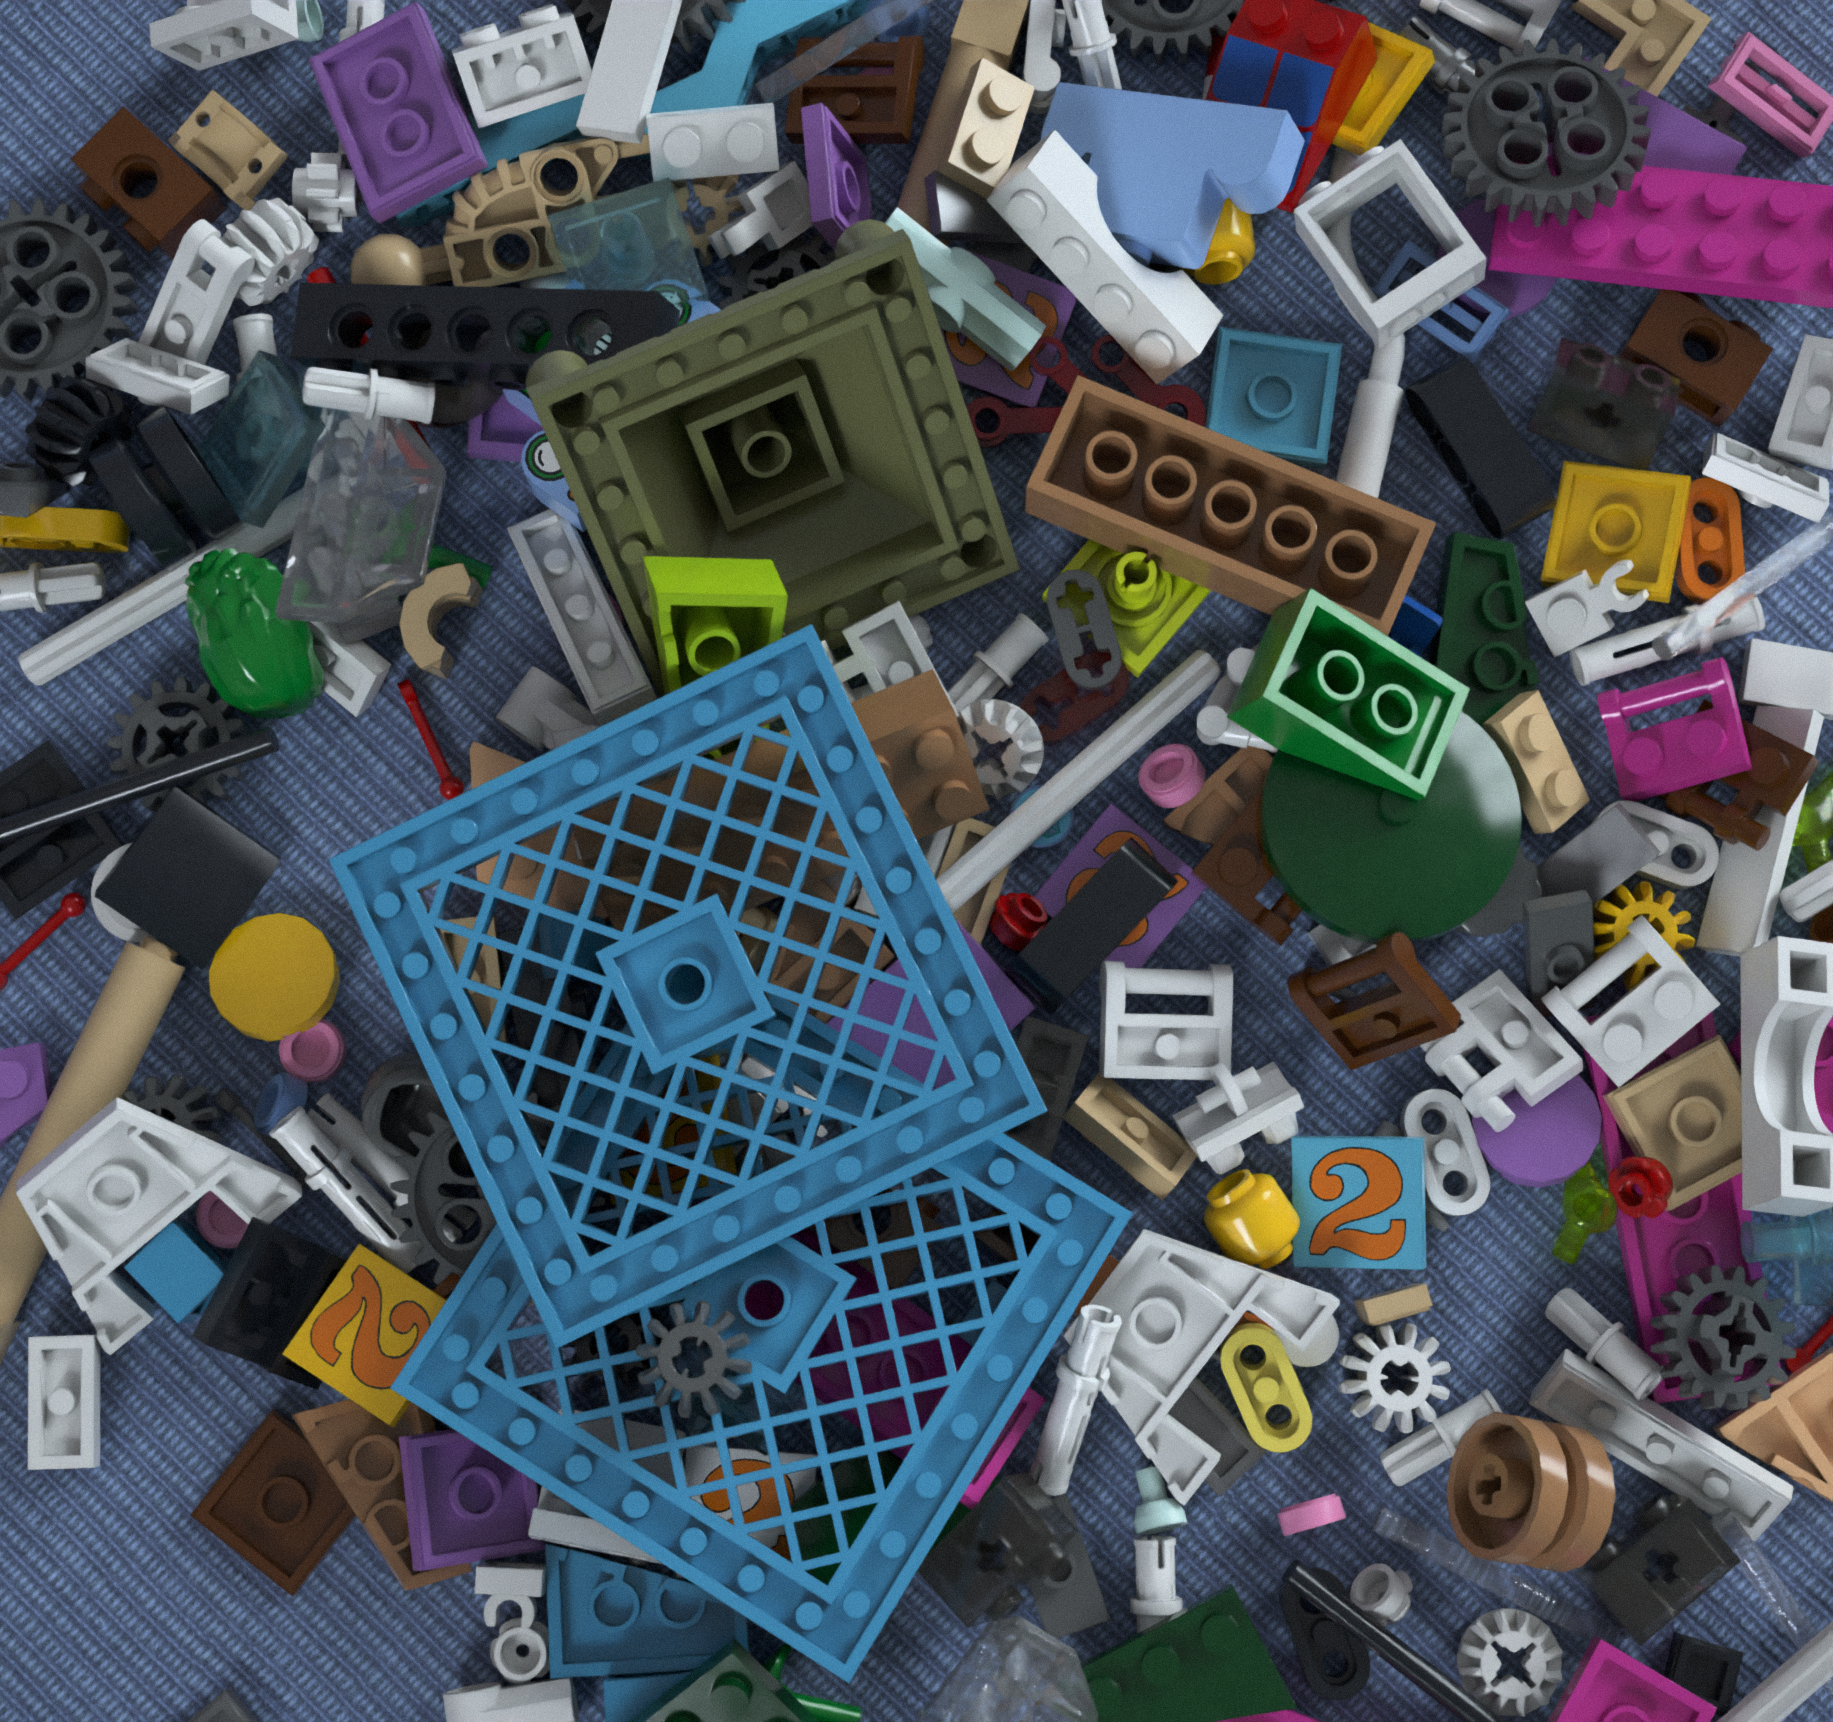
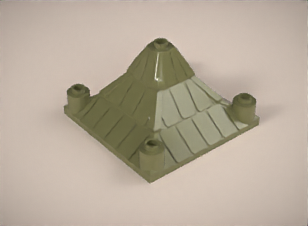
[526,219,1020,697]

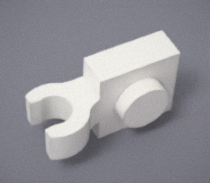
[707,161,813,259]

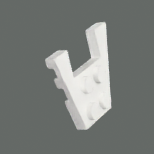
[16,1097,302,1355]
[1064,1229,1340,1506]

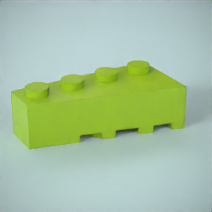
[642,556,788,771]

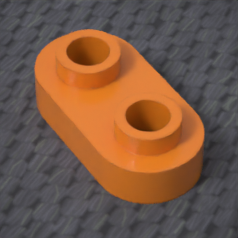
[1675,477,1745,606]

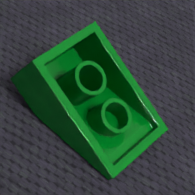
[1227,588,1470,800]

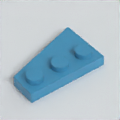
[545,1542,750,1679]

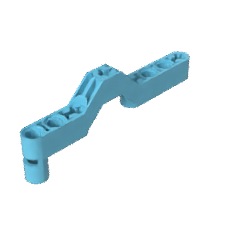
[395,0,870,228]

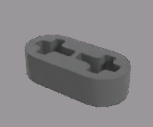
[1047,569,1122,691]

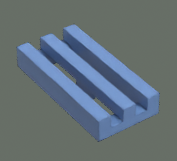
[1372,240,1512,364]

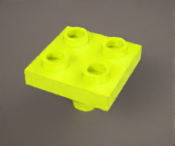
[1042,539,1212,678]

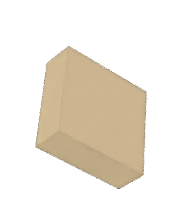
[1354,1283,1433,1326]

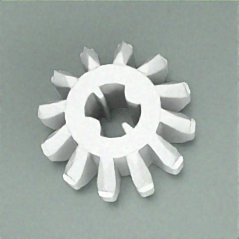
[209,198,319,307]
[1338,1322,1451,1433]

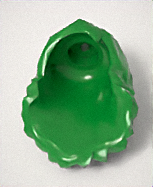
[185,548,325,719]

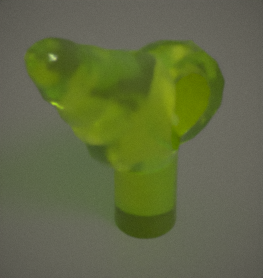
[1792,770,1833,874]
[1551,1159,1618,1265]

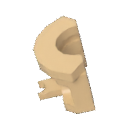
[168,89,289,211]
[399,563,483,680]

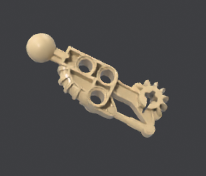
[350,134,744,287]

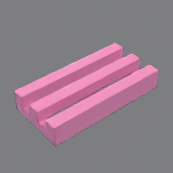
[1708,31,1833,159]

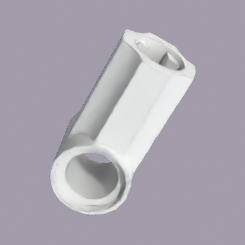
[495,666,597,751]
[442,1677,579,1722]

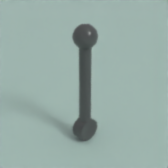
[215,1088,311,1189]

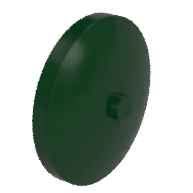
[1259,711,1522,944]

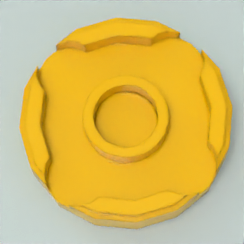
[209,913,340,1042]

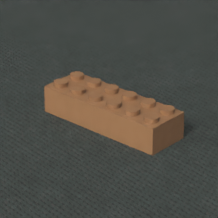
[1025,375,1436,636]
[573,669,990,932]

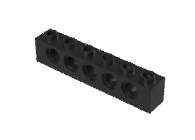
[290,283,680,390]

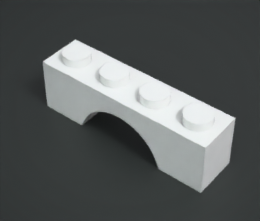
[987,130,1223,384]
[1740,936,1833,1217]

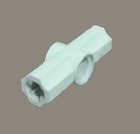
[885,207,1046,372]

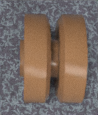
[1447,1412,1615,1573]

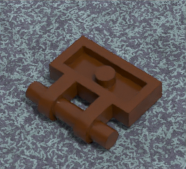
[1656,699,1819,851]

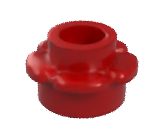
[989,893,1047,951]
[1608,1156,1673,1218]

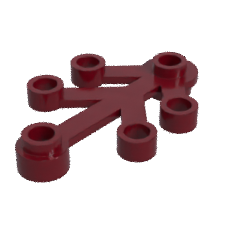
[966,334,1206,448]

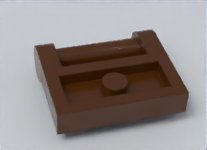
[784,35,925,144]
[1191,789,1303,946]
[1288,932,1461,1070]

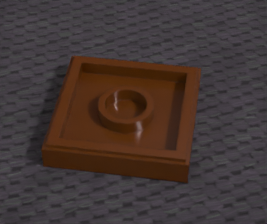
[190,1409,356,1596]

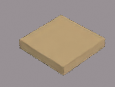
[1602,1034,1742,1211]

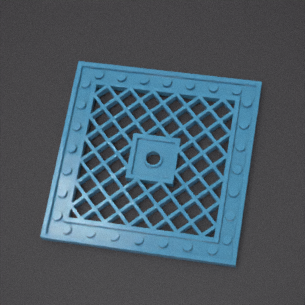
[328,624,1048,1349]
[390,965,1133,1683]

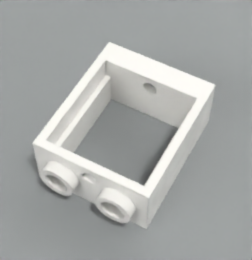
[1294,139,1486,348]

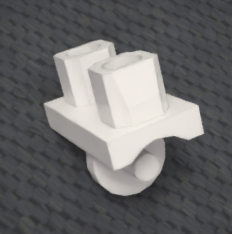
[1172,1062,1304,1175]

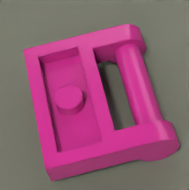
[1597,657,1752,802]

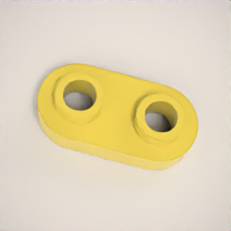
[1220,1322,1312,1453]

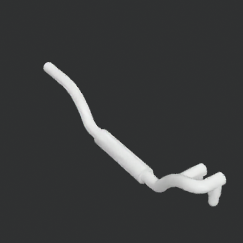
[1196,146,1405,751]

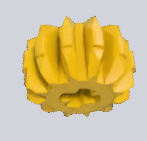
[1593,881,1695,991]

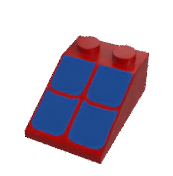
[1205,0,1378,213]

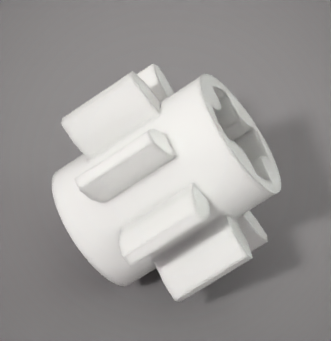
[292,152,363,232]

